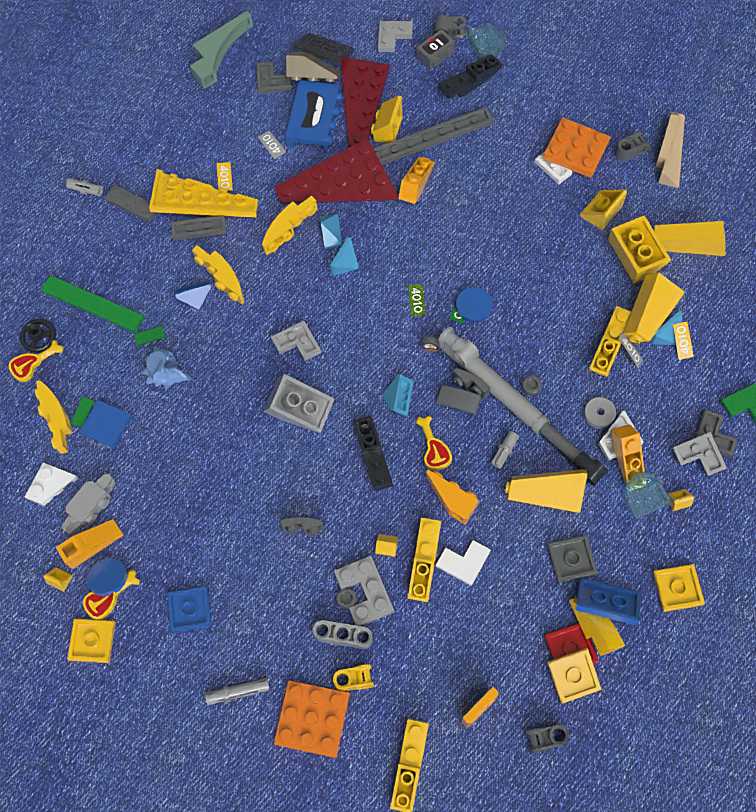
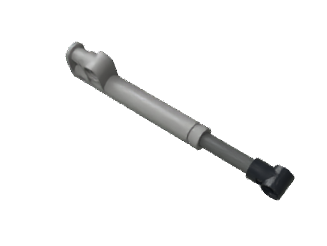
[438,326,608,486]

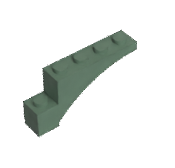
[190,11,253,89]

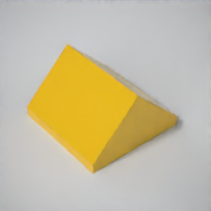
[580,190,627,231]

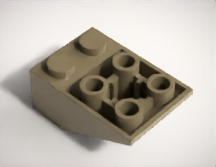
[286,51,342,82]

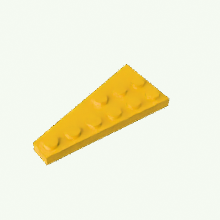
[149,169,258,218]

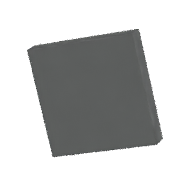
[547,535,598,584]

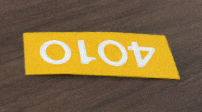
[217,162,233,191]
[673,321,693,360]

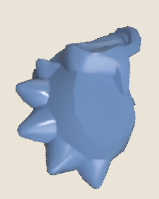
[141,347,191,389]

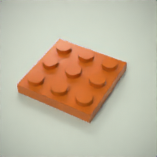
[543,117,611,178]
[274,680,350,758]

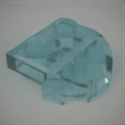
[467,23,508,58]
[623,472,672,520]

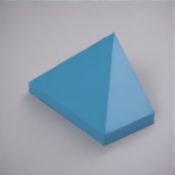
[320,214,342,249]
[330,237,359,275]
[650,311,683,345]
[382,374,413,416]

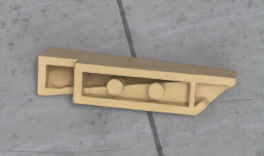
[656,111,685,188]

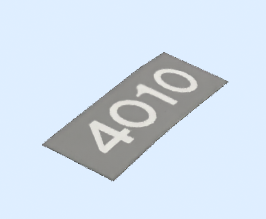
[258,131,286,159]
[618,332,643,368]

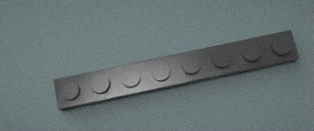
[373,107,494,165]

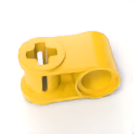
[333,664,374,692]

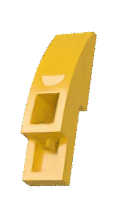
[262,196,318,255]
[192,245,245,304]
[589,306,631,377]
[35,380,73,454]
[408,518,441,602]
[390,718,429,812]

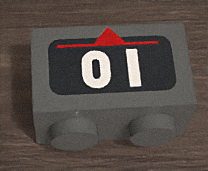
[416,29,455,70]

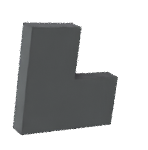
[256,62,292,94]
[695,409,738,459]

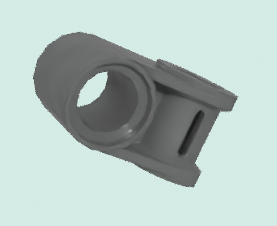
[434,15,467,39]
[615,131,651,162]
[526,725,569,754]

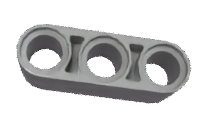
[313,620,373,649]

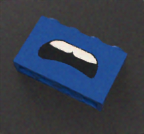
[285,80,343,151]

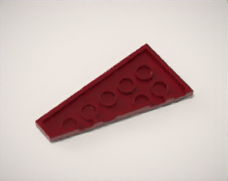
[341,56,390,147]

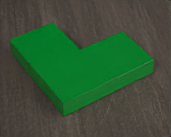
[720,384,756,422]

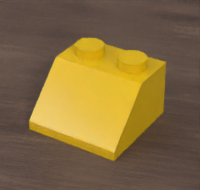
[371,96,403,144]

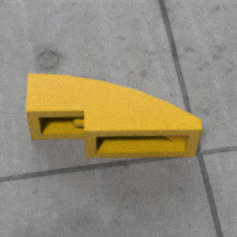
[569,598,625,656]

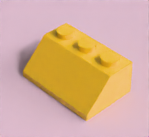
[608,215,671,284]

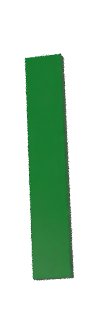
[41,275,144,333]

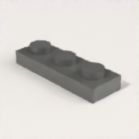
[105,185,157,223]
[171,215,227,241]

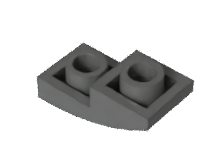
[453,368,490,400]
[436,385,481,415]
[281,517,325,536]

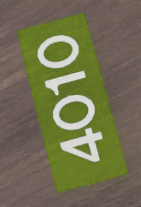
[408,284,426,317]

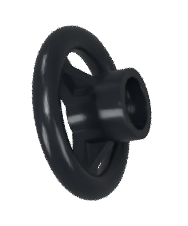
[19,319,56,352]

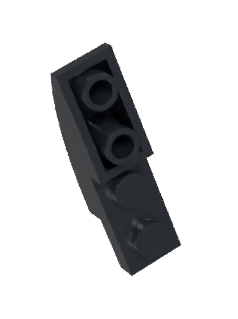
[438,54,503,99]
[353,415,393,492]

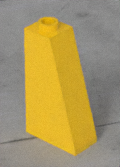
[654,221,725,256]
[623,273,684,344]
[505,469,587,513]

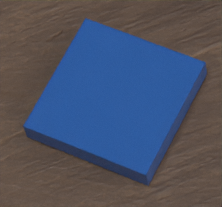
[79,400,132,449]
[167,585,212,634]

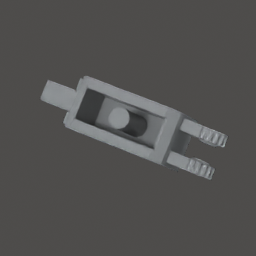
[61,473,116,536]

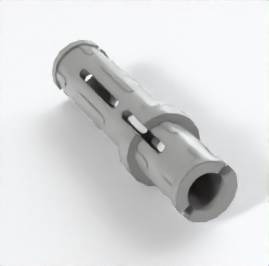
[205,677,270,706]

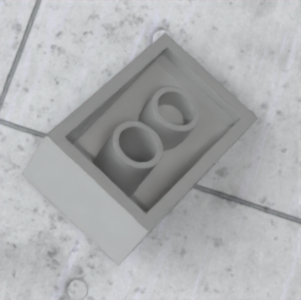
[263,374,334,433]

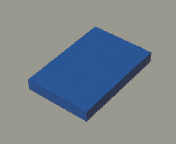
[575,578,641,626]

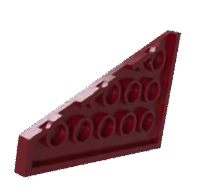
[274,138,399,204]

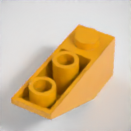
[399,157,435,204]
[611,424,646,491]
[426,470,479,525]
[56,519,123,569]

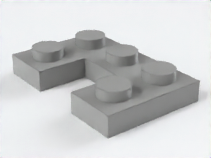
[334,556,395,626]

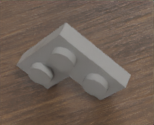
[378,21,413,52]
[271,321,321,361]
[673,432,727,476]

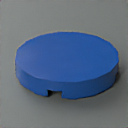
[456,287,493,322]
[87,558,128,597]

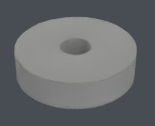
[584,397,616,429]

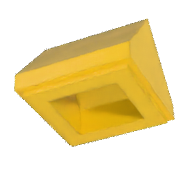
[667,489,694,511]
[375,534,399,557]
[44,567,72,592]

